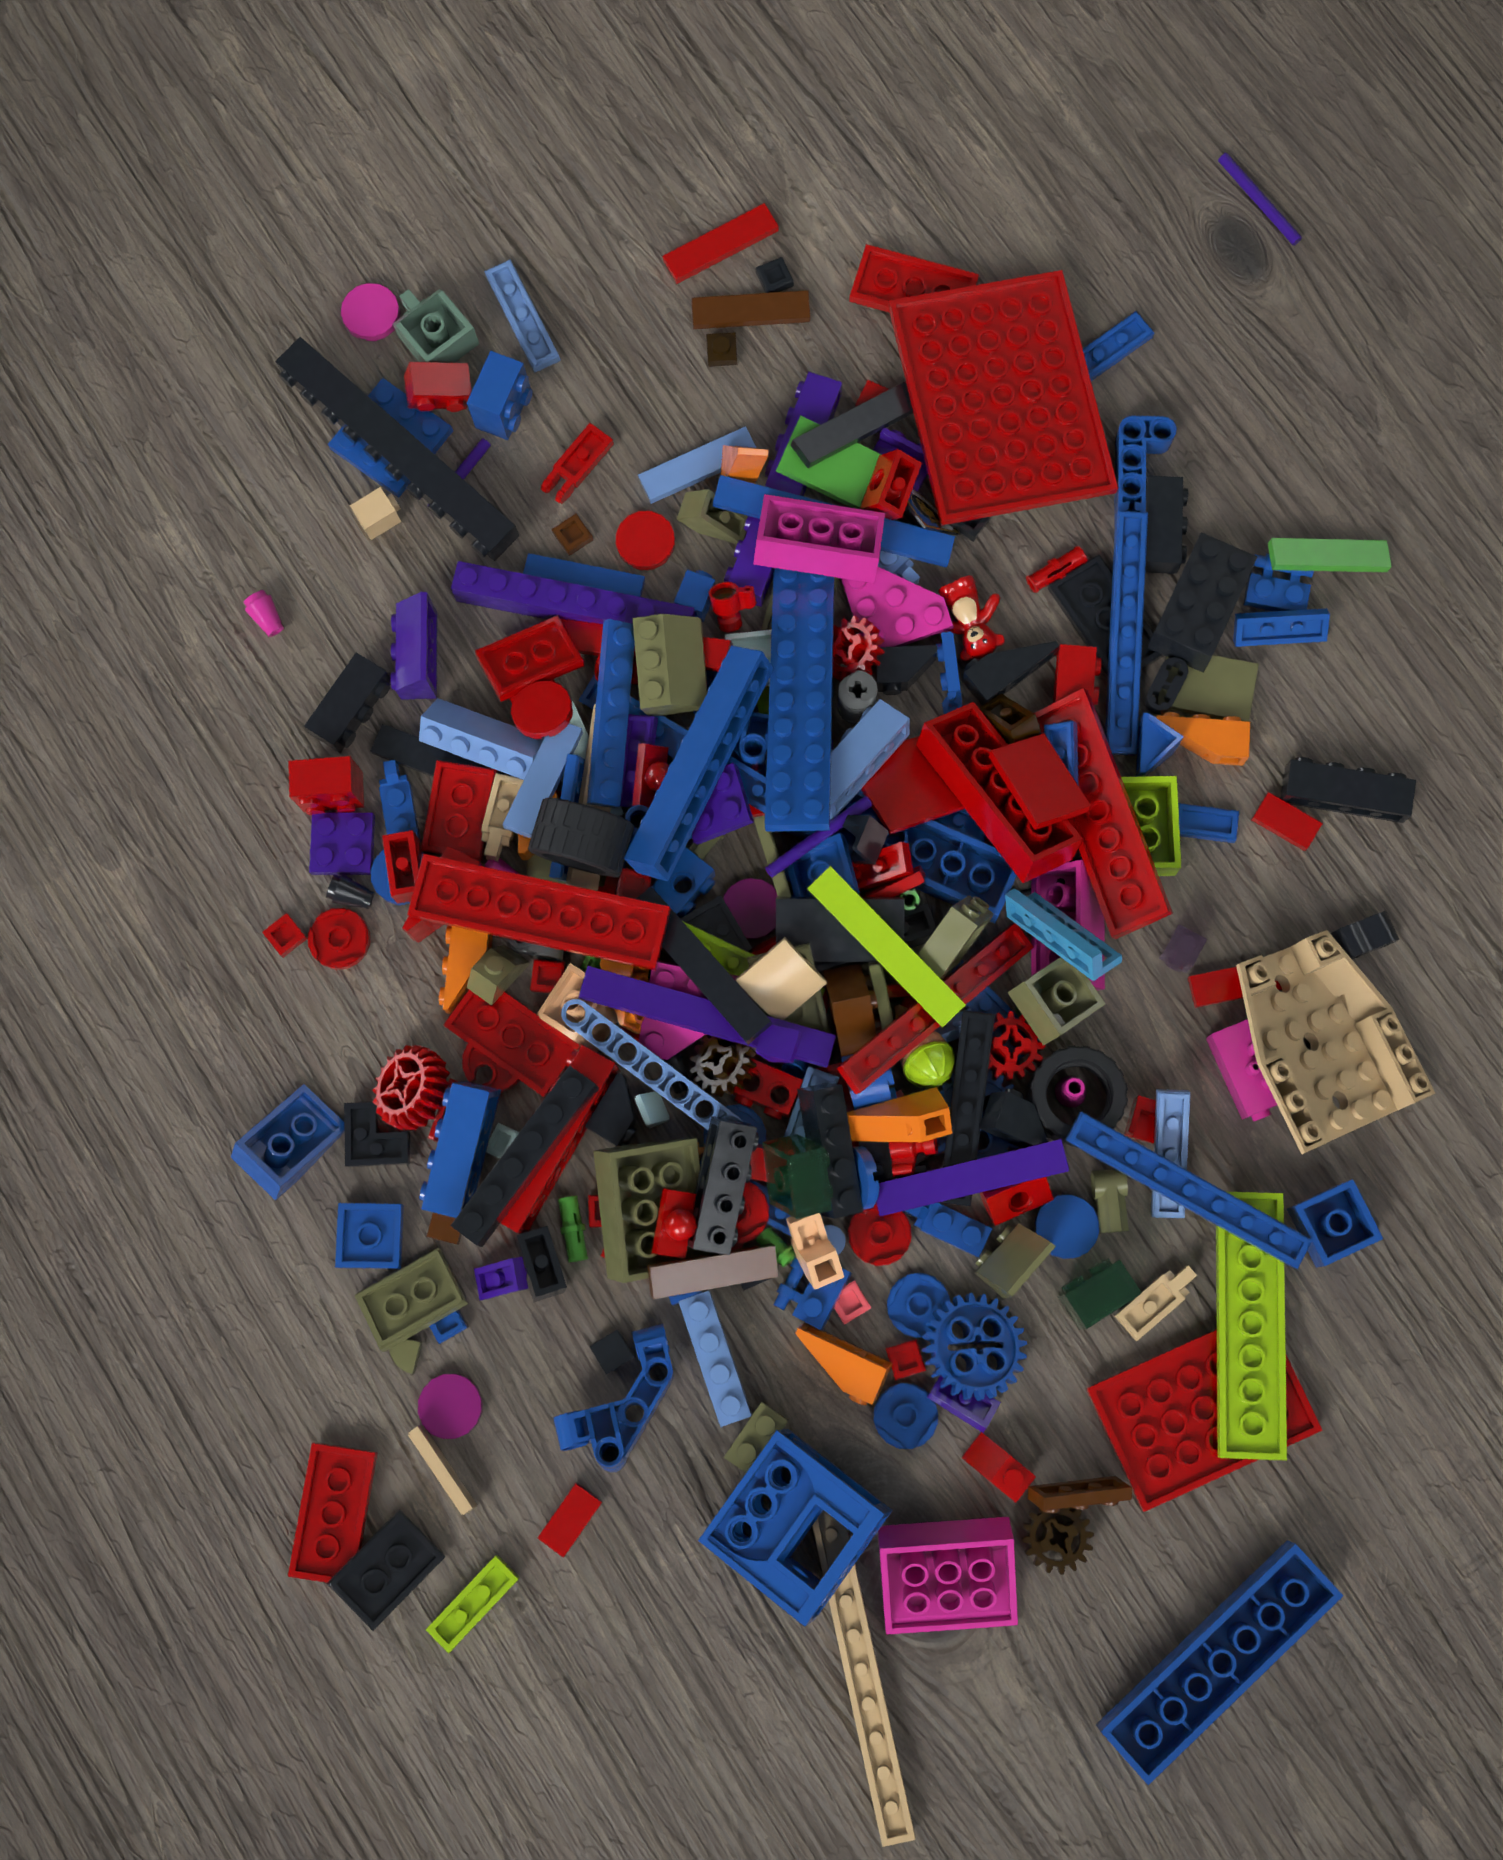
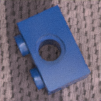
[652,847,716,918]

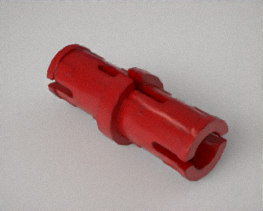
[1026,546,1087,593]

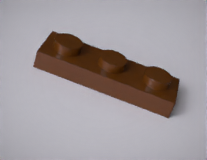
[1028,1476,1132,1513]

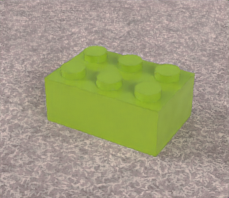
[1121,776,1181,876]

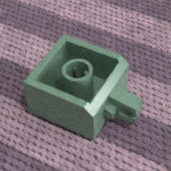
[393,289,479,363]

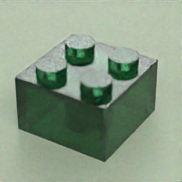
[762,1134,833,1219]
[1057,1258,1142,1330]

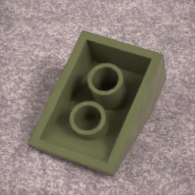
[975,1223,1056,1299]

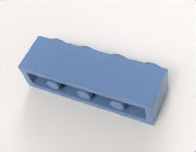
[419,698,544,780]
[830,699,910,820]
[678,1290,752,1427]

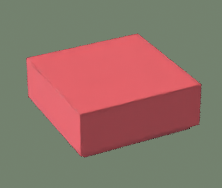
[834,1280,871,1325]

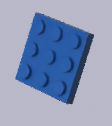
[328,378,453,498]

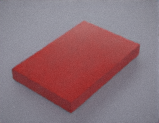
[475,615,584,702]
[989,733,1091,830]
[421,760,498,861]

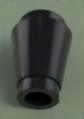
[326,874,375,909]

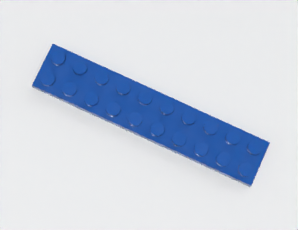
[765,568,835,832]

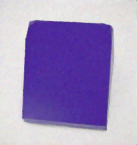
[756,1024,803,1063]

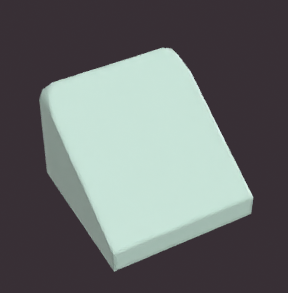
[634,1091,670,1129]
[486,1123,519,1159]

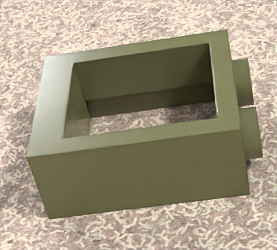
[918,895,994,980]

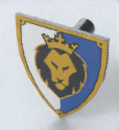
[903,489,959,535]

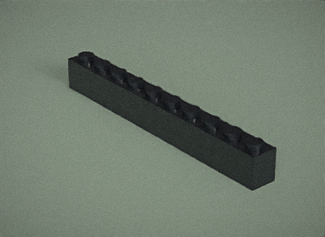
[275,337,519,561]

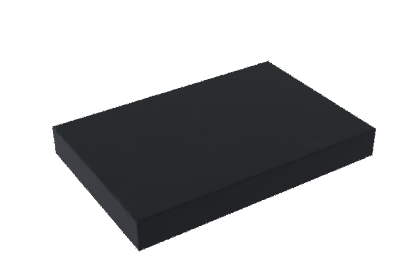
[327,1509,445,1631]

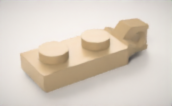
[481,773,524,861]
[1114,1265,1197,1341]

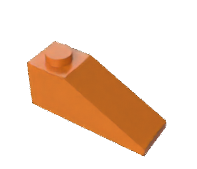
[721,445,768,484]
[795,1323,892,1405]

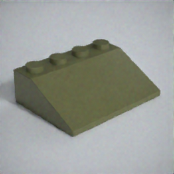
[593,1138,709,1283]

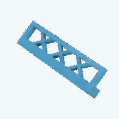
[1005,888,1122,981]

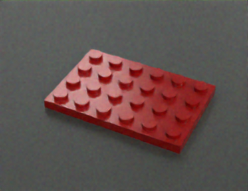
[1086,1329,1323,1512]

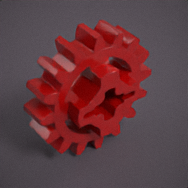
[833,616,885,682]
[988,1011,1045,1081]

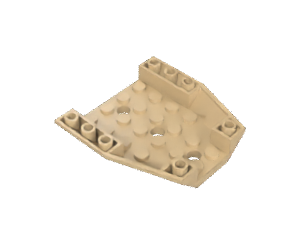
[1236,930,1436,1154]

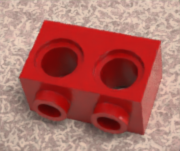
[734,1058,803,1120]

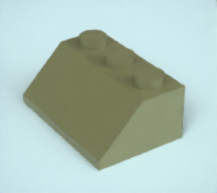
[633,614,708,716]

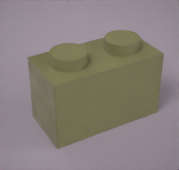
[724,1401,789,1473]

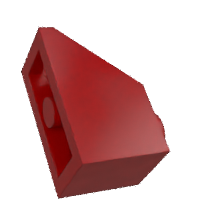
[961,1432,1036,1503]

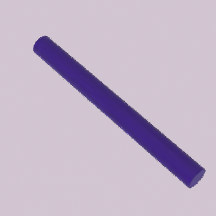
[1218,152,1302,246]
[765,796,872,878]

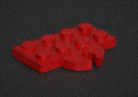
[443,990,581,1098]

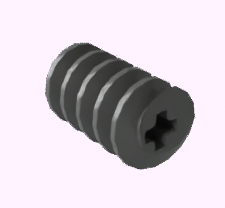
[837,670,878,725]

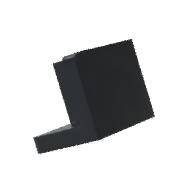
[843,815,889,865]

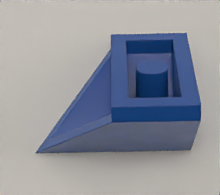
[1135,713,1184,777]

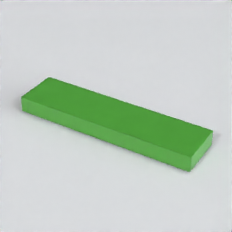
[1268,538,1392,572]

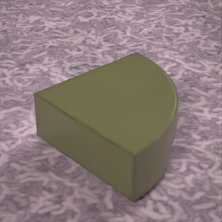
[389,1339,422,1374]

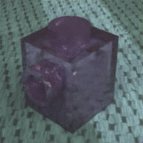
[1159,924,1207,973]

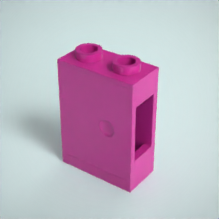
[1206,1019,1278,1122]

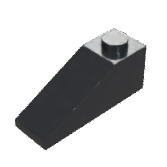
[962,641,1060,706]

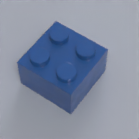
[467,351,533,440]
[1287,1179,1383,1268]

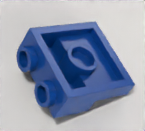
[784,833,860,897]

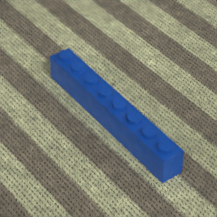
[624,645,774,881]

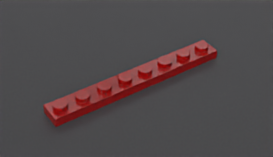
[836,923,1034,1094]

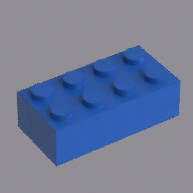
[419,1081,501,1218]

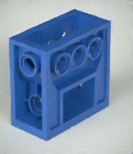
[698,1429,893,1627]

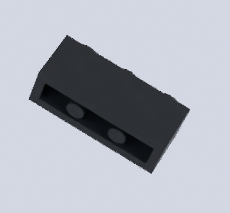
[1145,475,1188,574]
[304,652,391,753]

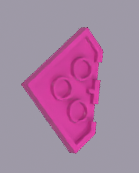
[841,567,954,647]
[639,961,745,1060]

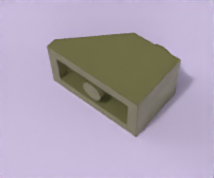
[677,489,748,544]
[467,945,530,1005]

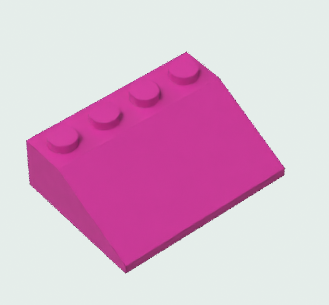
[878,1517,1018,1635]

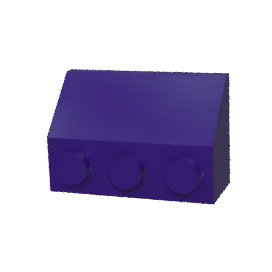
[391,592,437,700]

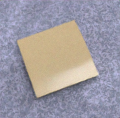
[736,937,827,1020]

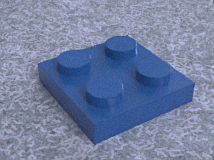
[335,1203,404,1269]

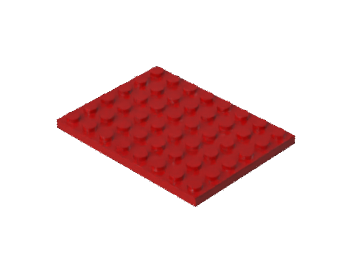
[888,270,1118,526]

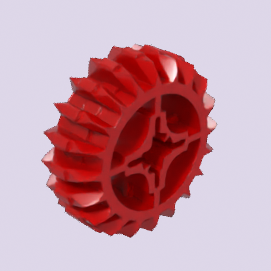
[372,1045,451,1130]

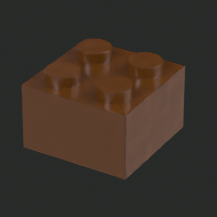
[823,963,882,1057]

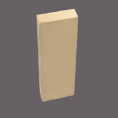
[408,1425,478,1515]

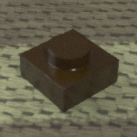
[706,332,738,367]

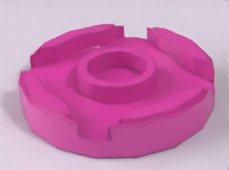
[341,283,401,341]

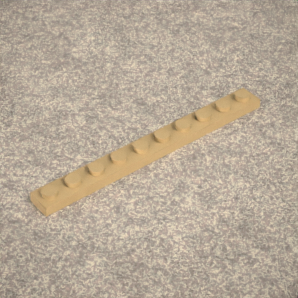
[813,1510,916,1847]

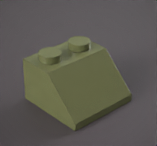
[1007,957,1106,1046]

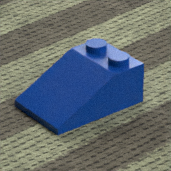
[231,1084,345,1201]

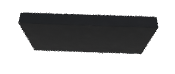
[1048,555,1164,676]
[776,897,904,962]

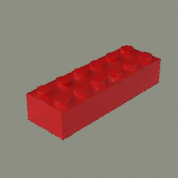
[916,702,1083,883]
[501,1045,621,1234]

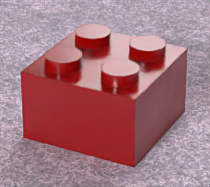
[288,756,364,815]

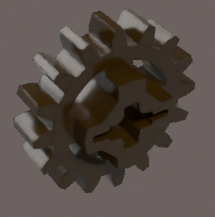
[690,1035,757,1097]
[1021,1507,1094,1575]

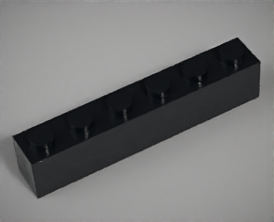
[451,1065,599,1247]

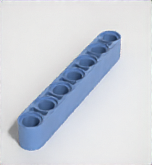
[561,999,743,1130]

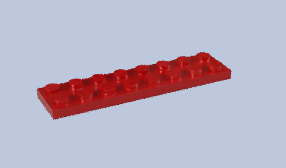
[1034,688,1173,939]
[407,854,671,971]

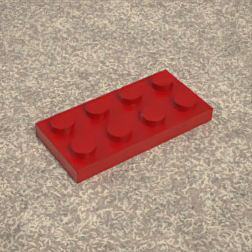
[849,244,979,313]
[288,1443,378,1583]

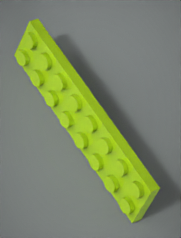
[1216,1191,1287,1461]

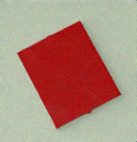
[861,736,965,835]

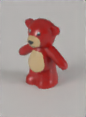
[938,575,1005,661]

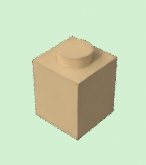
[350,487,401,540]

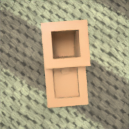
[786,1206,844,1289]

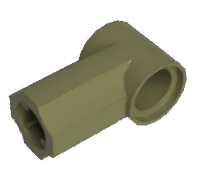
[1091,1169,1129,1233]

